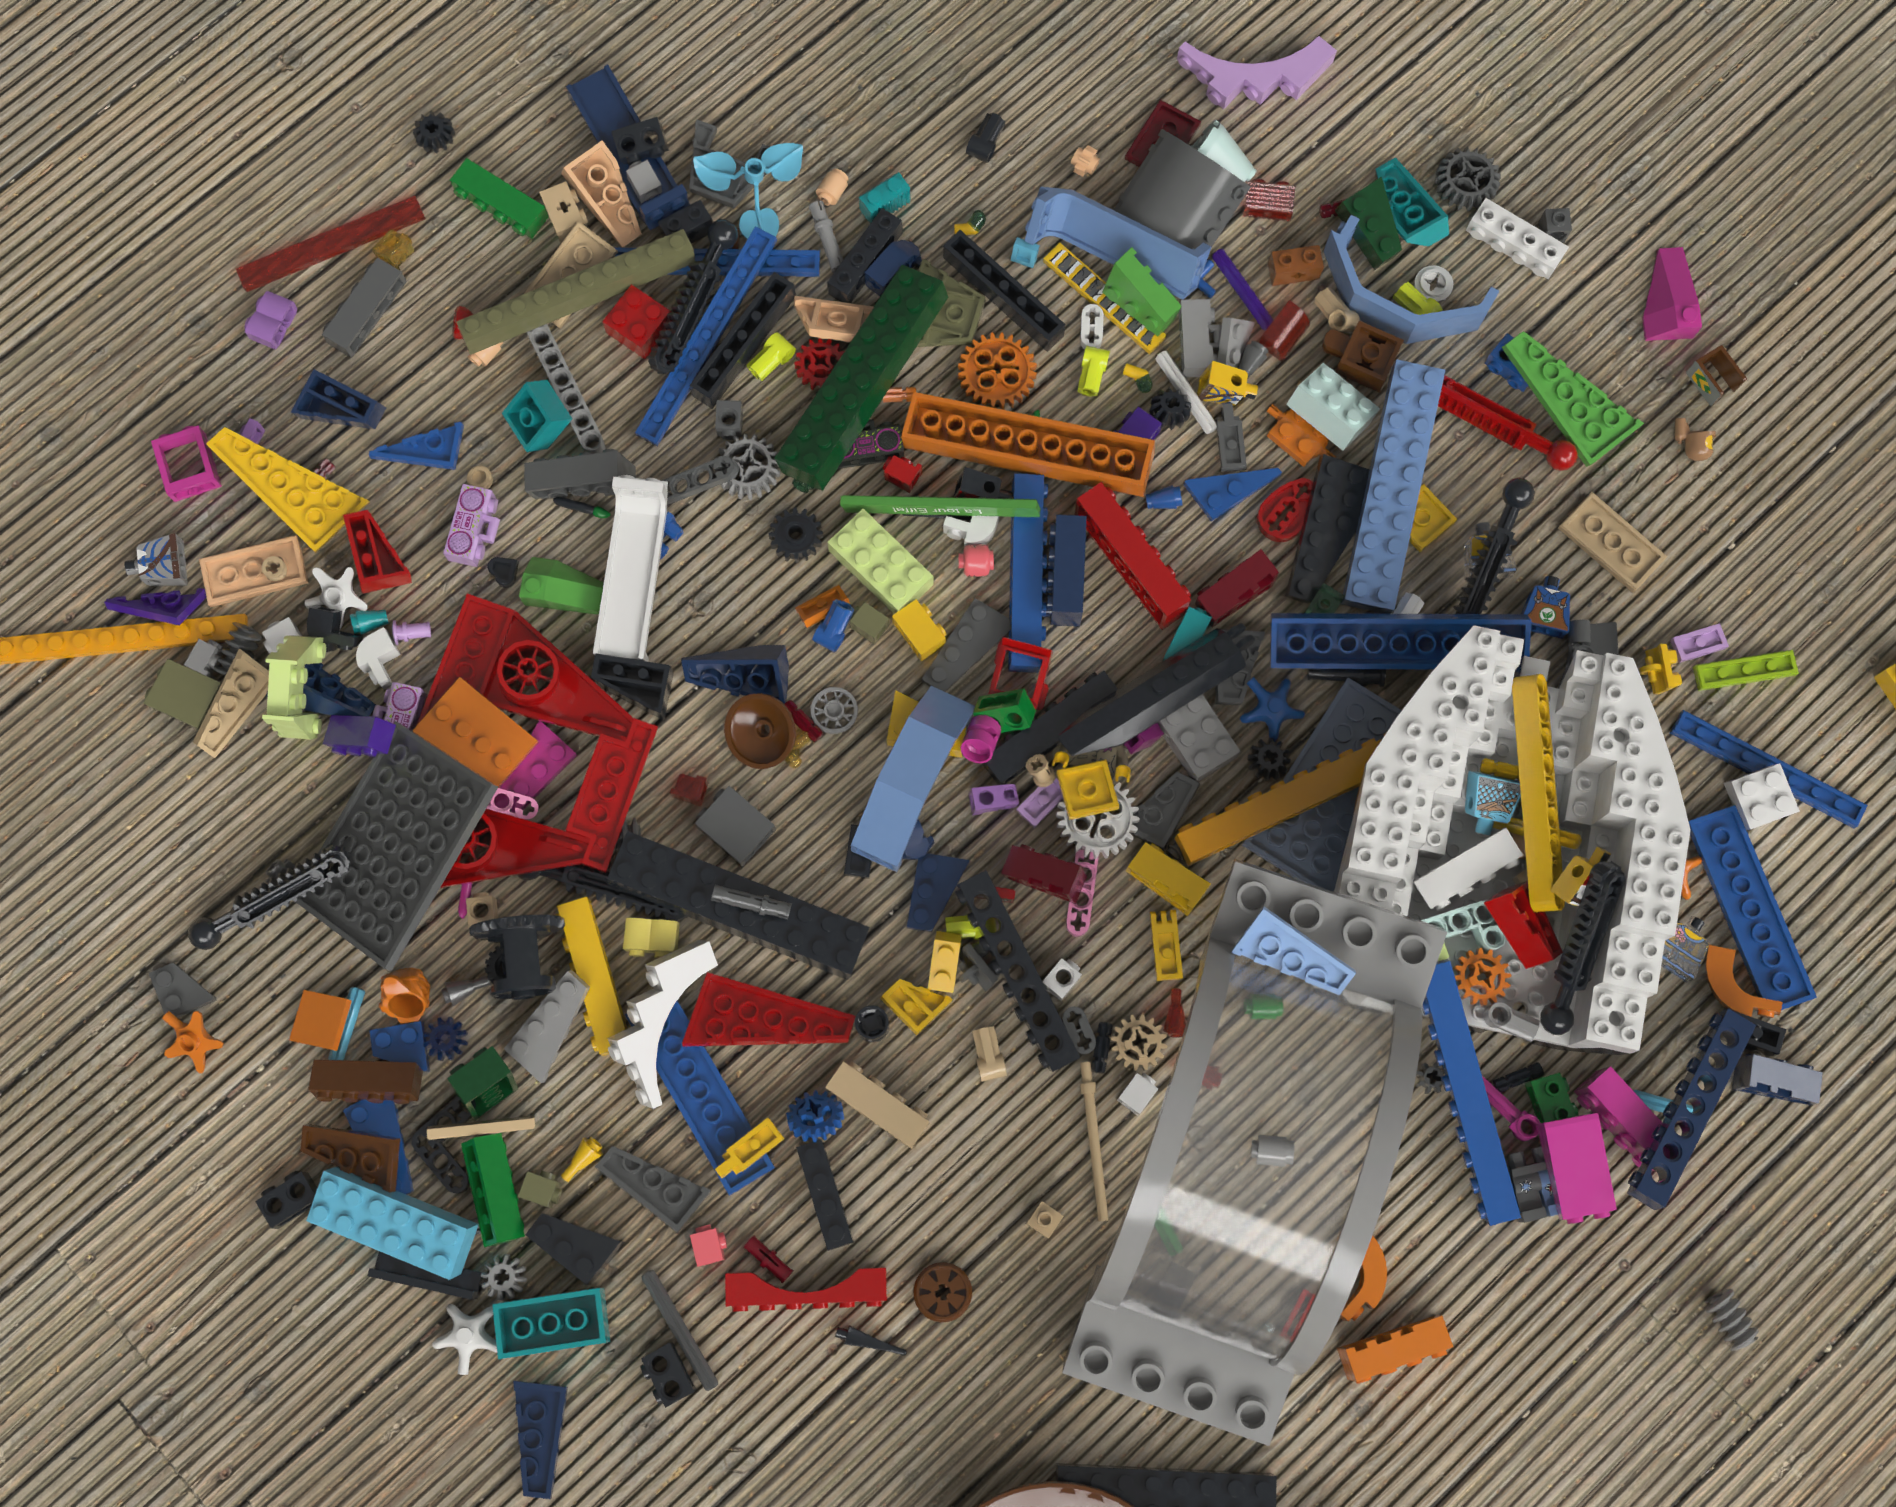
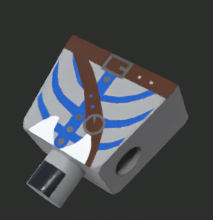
[124,533,188,586]

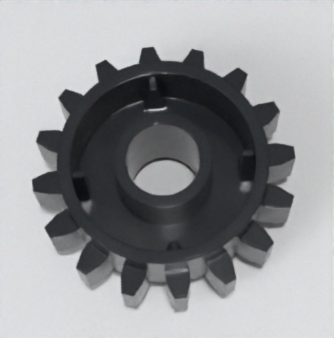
[768,507,823,563]

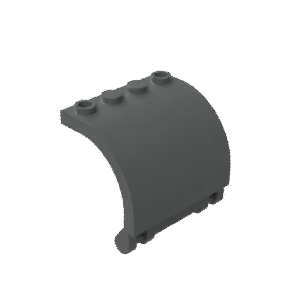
[1112,129,1251,249]

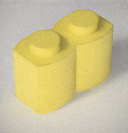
[623,918,680,958]

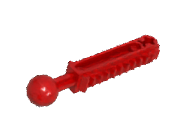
[1438,375,1578,471]

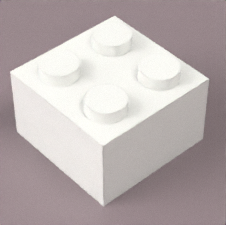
[1724,763,1799,830]

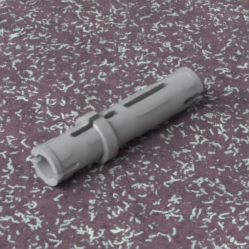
[809,201,843,273]

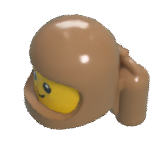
[1674,418,1716,461]

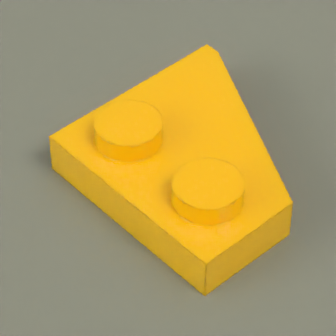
[880,979,953,1036]

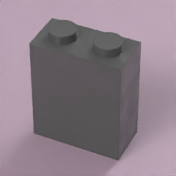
[695,786,776,868]

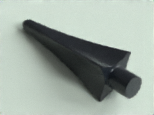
[835,1325,907,1356]

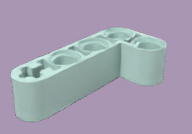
[1420,900,1506,952]

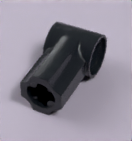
[966,113,1005,163]

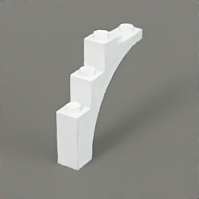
[607,940,718,1109]

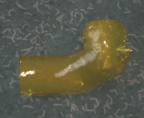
[785,731,811,768]

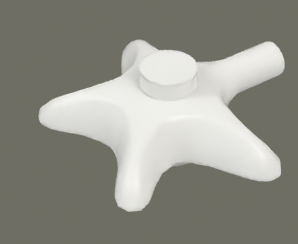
[305,567,368,629]
[432,1304,497,1375]

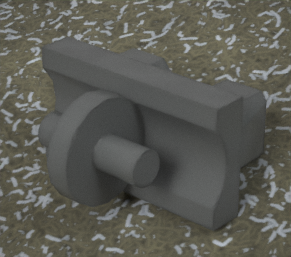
[958,942,1001,992]

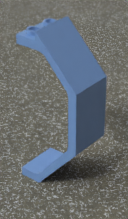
[1323,215,1499,344]
[851,686,975,872]

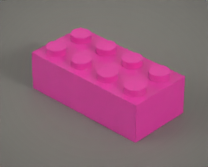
[1574,1066,1670,1171]

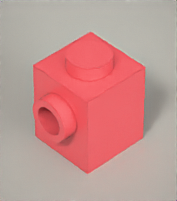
[690,1224,727,1267]

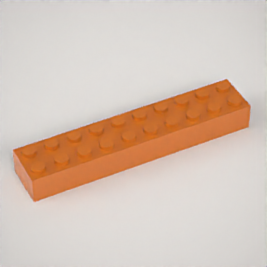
[901,392,1155,497]

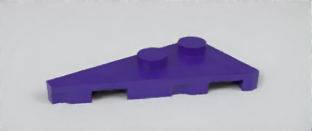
[104,588,206,626]

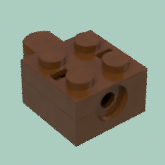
[1322,321,1404,393]

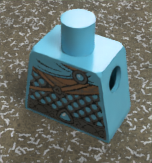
[1465,771,1521,835]

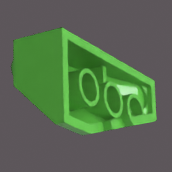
[519,557,604,615]

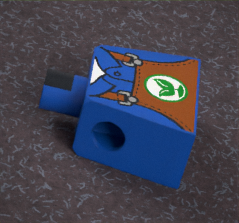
[1521,576,1570,639]

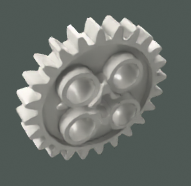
[1056,782,1140,859]

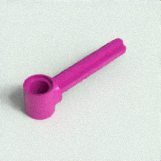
[1482,1076,1540,1141]

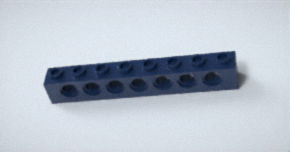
[1627,1008,1756,1210]

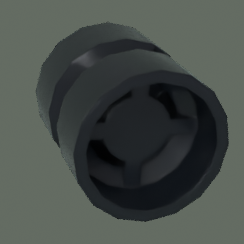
[855,1005,890,1043]

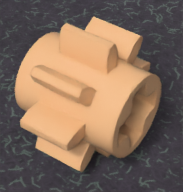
[1071,145,1100,177]

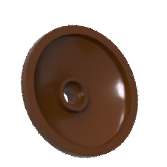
[724,693,796,769]

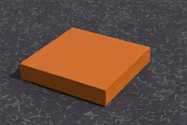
[289,990,352,1051]

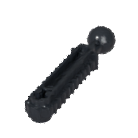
[648,219,738,374]
[1453,477,1535,614]
[188,845,352,950]
[1540,861,1625,1035]
[516,864,688,923]

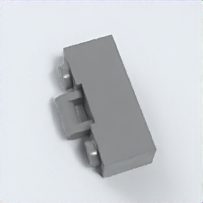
[1179,299,1222,378]

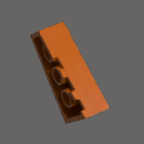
[1337,1315,1453,1384]

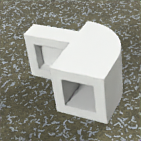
[943,516,999,547]
[356,627,401,690]

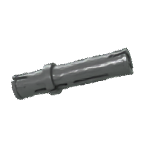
[711,884,792,920]

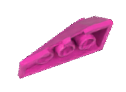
[1642,247,1702,341]

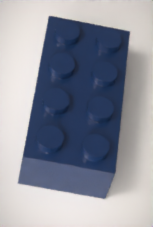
[1046,515,1087,627]

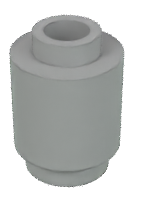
[1251,1134,1294,1167]

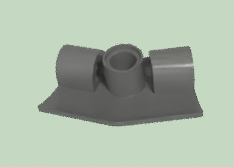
[1558,620,1619,689]

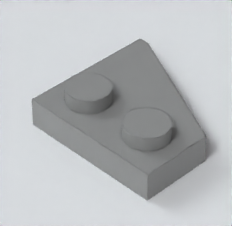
[1217,317,1254,368]

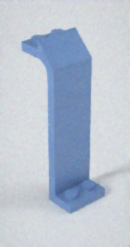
[1025,187,1212,300]

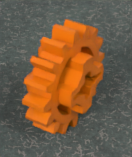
[1453,948,1512,1006]

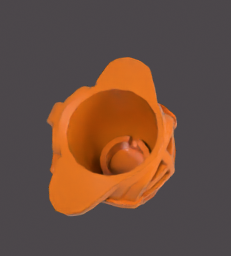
[379,967,430,1024]

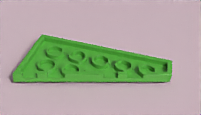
[1501,331,1644,467]

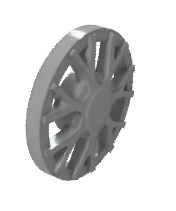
[811,687,858,734]

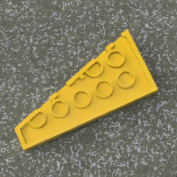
[206,427,370,553]

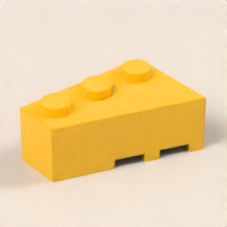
[887,690,966,758]
[1126,842,1211,916]

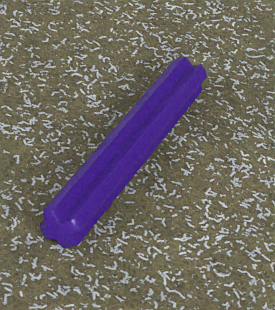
[1212,249,1275,330]

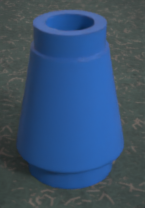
[1146,485,1183,509]

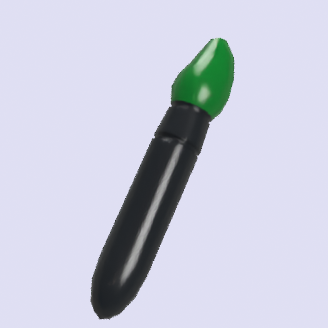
[553,497,611,519]

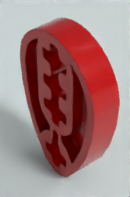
[1257,478,1313,542]

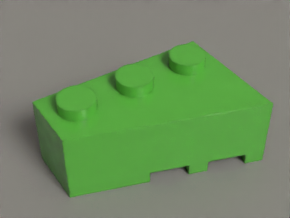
[1102,247,1182,336]

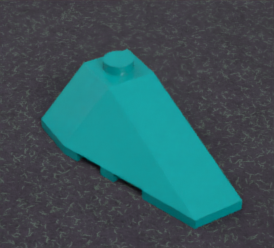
[1375,157,1449,247]

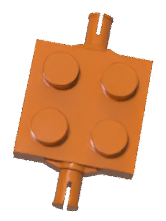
[1266,404,1337,467]

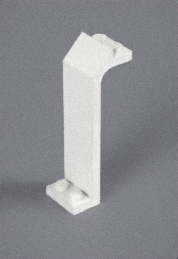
[593,475,668,662]

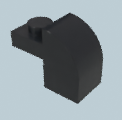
[307,606,363,652]

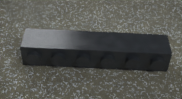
[943,230,1066,352]
[689,272,796,409]
[982,670,1118,785]

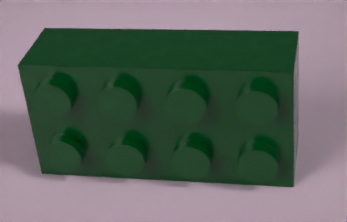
[447,1046,518,1120]

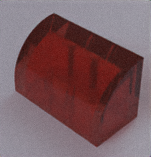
[1259,300,1310,362]

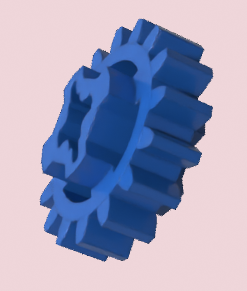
[786,1090,845,1143]

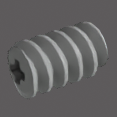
[1704,1289,1759,1352]

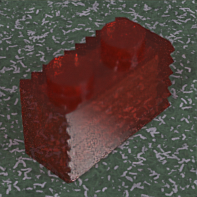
[1243,179,1296,222]

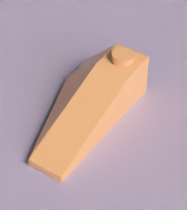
[561,141,642,248]

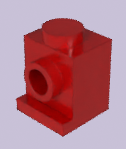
[883,455,922,493]

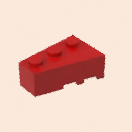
[343,510,412,594]
[1484,881,1563,969]

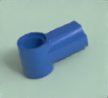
[812,599,855,653]

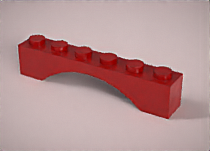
[725,1268,887,1312]

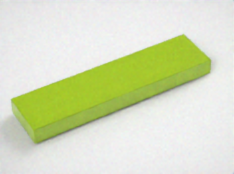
[1693,650,1799,691]

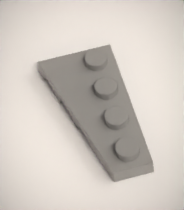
[504,970,590,1083]

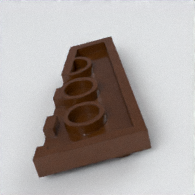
[300,1124,400,1193]

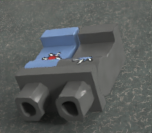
[1507,1146,1558,1223]

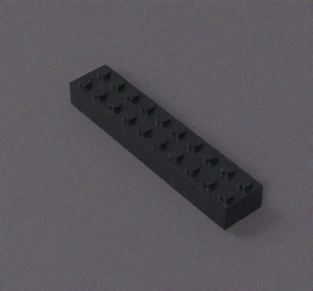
[607,831,870,980]

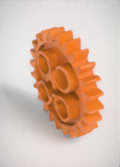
[958,332,1037,410]

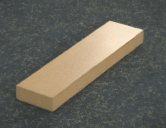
[427,1115,536,1140]

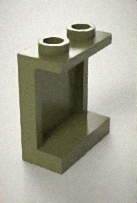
[144,659,222,730]

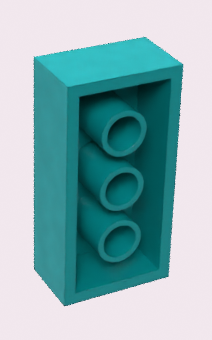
[492,1288,610,1359]

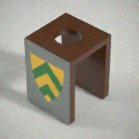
[1686,345,1747,406]

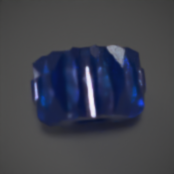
[423,1017,468,1061]

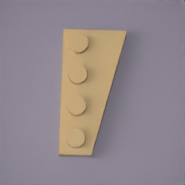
[193,649,269,758]

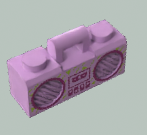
[443,484,500,567]
[372,682,427,731]

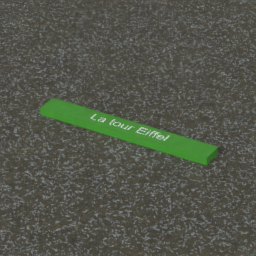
[840,495,1041,517]

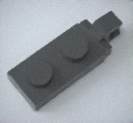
[1216,403,1247,472]

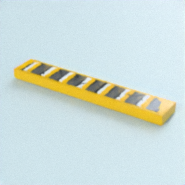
[1043,242,1166,355]

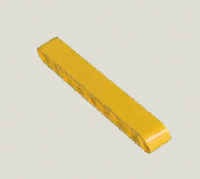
[1512,674,1565,912]

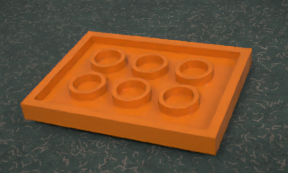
[413,677,539,788]

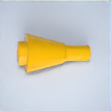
[561,1137,603,1182]

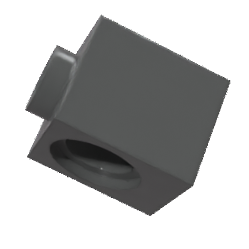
[1538,208,1572,243]
[715,400,743,440]

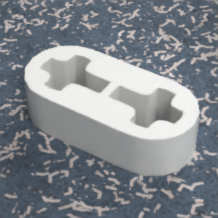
[1080,304,1104,349]

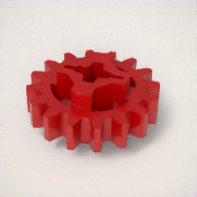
[794,338,845,390]

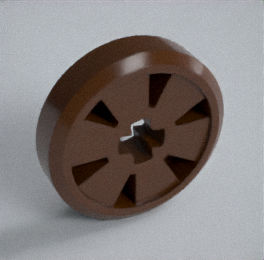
[913,1262,972,1322]

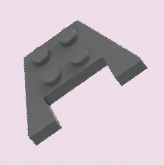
[689,119,770,208]

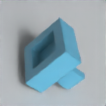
[1010,237,1040,268]

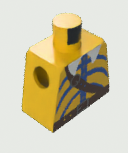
[1197,361,1258,406]

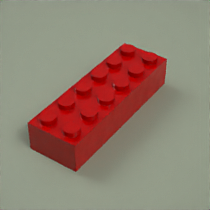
[1074,482,1191,630]

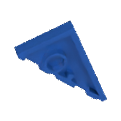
[369,422,464,470]
[1184,468,1282,522]

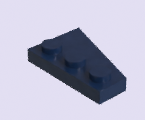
[907,853,970,933]

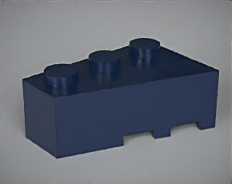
[291,369,386,429]

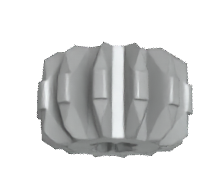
[481,1254,527,1300]

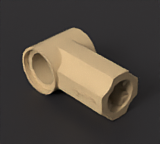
[1314,287,1360,332]
[972,1026,1007,1082]

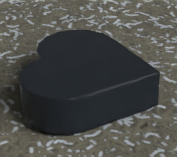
[487,557,519,588]

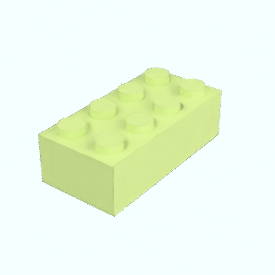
[827,509,934,614]

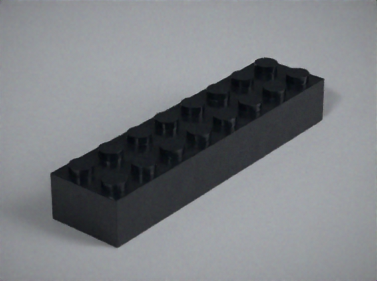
[1056,1463,1277,1507]

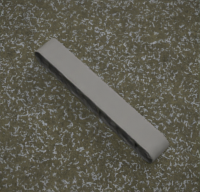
[526,324,606,453]

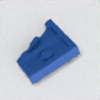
[369,1021,430,1072]

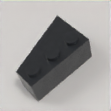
[591,654,674,721]
[525,1213,625,1285]

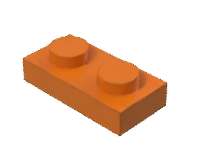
[795,585,850,628]

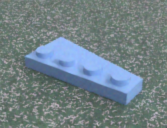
[1231,907,1356,995]

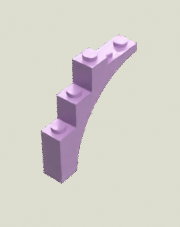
[1177,36,1337,109]

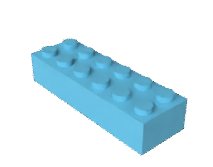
[306,1167,479,1280]

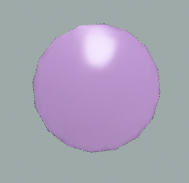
[392,620,431,645]

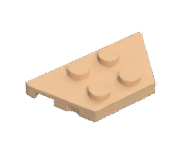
[794,296,874,342]

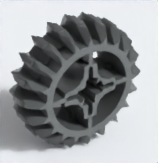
[1435,146,1501,212]

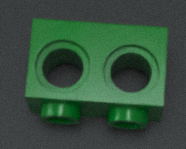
[973,688,1036,734]

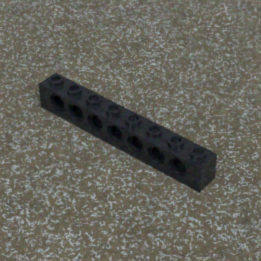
[955,870,1081,1072]

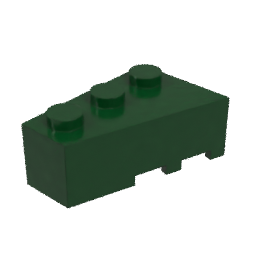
[1335,177,1402,270]

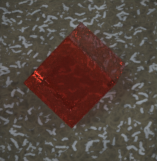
[670,774,709,807]

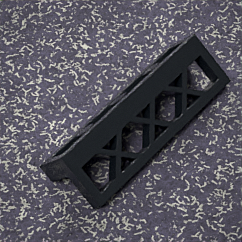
[367,1251,483,1300]

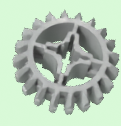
[714,433,780,500]

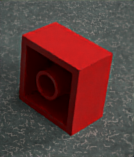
[602,284,671,359]

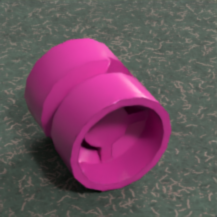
[960,715,1001,763]

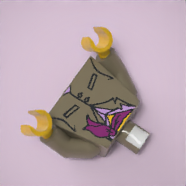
[1052,745,1131,782]

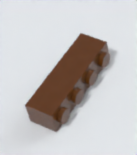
[308,1059,423,1104]

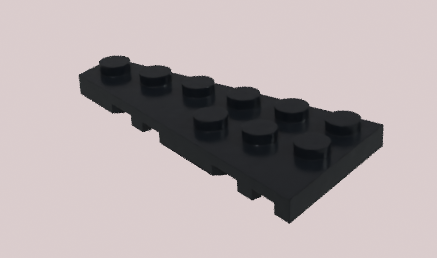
[1285,454,1370,604]

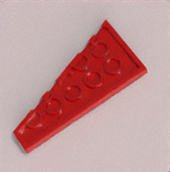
[682,972,856,1047]

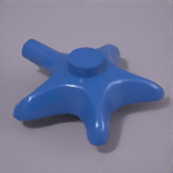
[1240,677,1305,742]

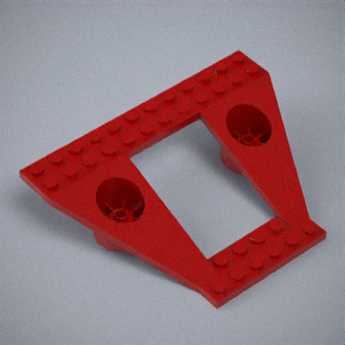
[416,593,658,888]

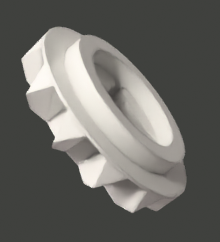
[1414,266,1453,302]

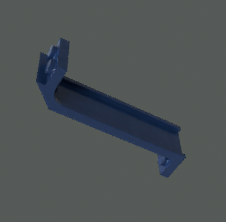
[566,64,690,230]

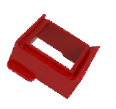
[988,637,1053,710]

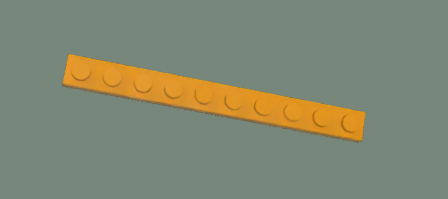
[0,614,248,665]

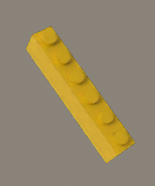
[555,896,628,1056]

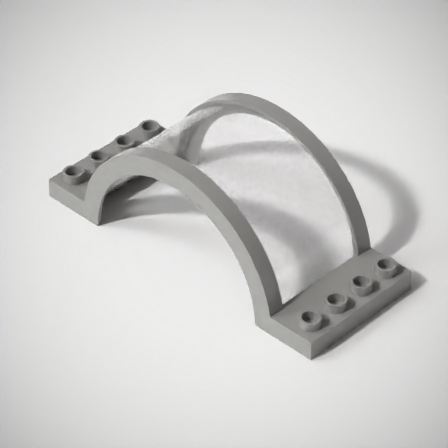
[1062,859,1447,1446]

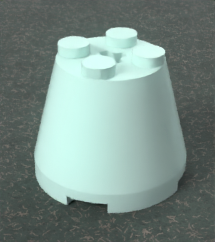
[1191,120,1257,182]

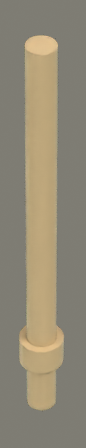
[1080,1062,1108,1222]

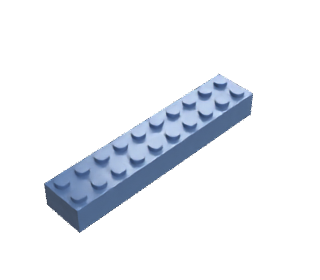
[1341,359,1445,614]

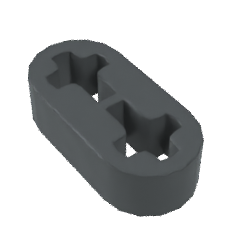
[1062,1006,1096,1055]

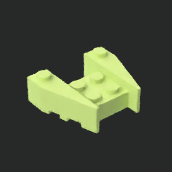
[262,635,326,740]

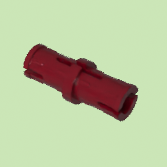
[743,1235,794,1284]

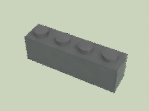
[322,257,407,358]

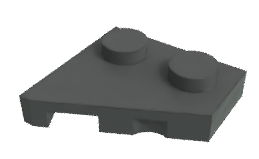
[149,963,217,1018]

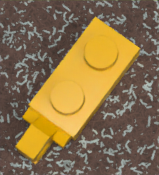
[715,1118,784,1178]

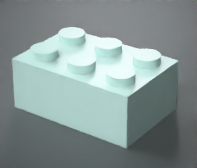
[1286,363,1380,451]

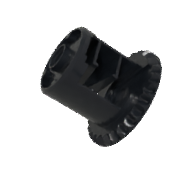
[469,915,565,1000]

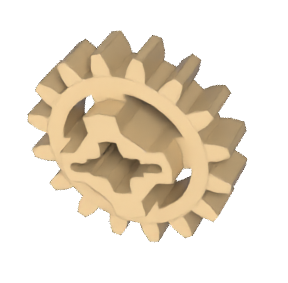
[1110,1014,1167,1072]

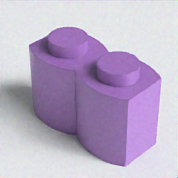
[244,291,298,350]

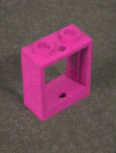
[151,425,222,502]

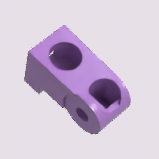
[968,784,1019,816]

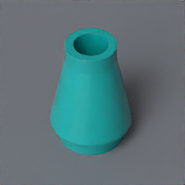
[350,609,389,635]

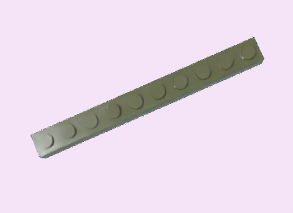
[457,229,695,355]

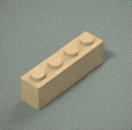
[825,1061,930,1149]

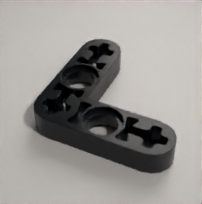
[411,1097,476,1194]

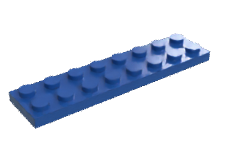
[1688,805,1817,1010]
[625,1000,775,1196]

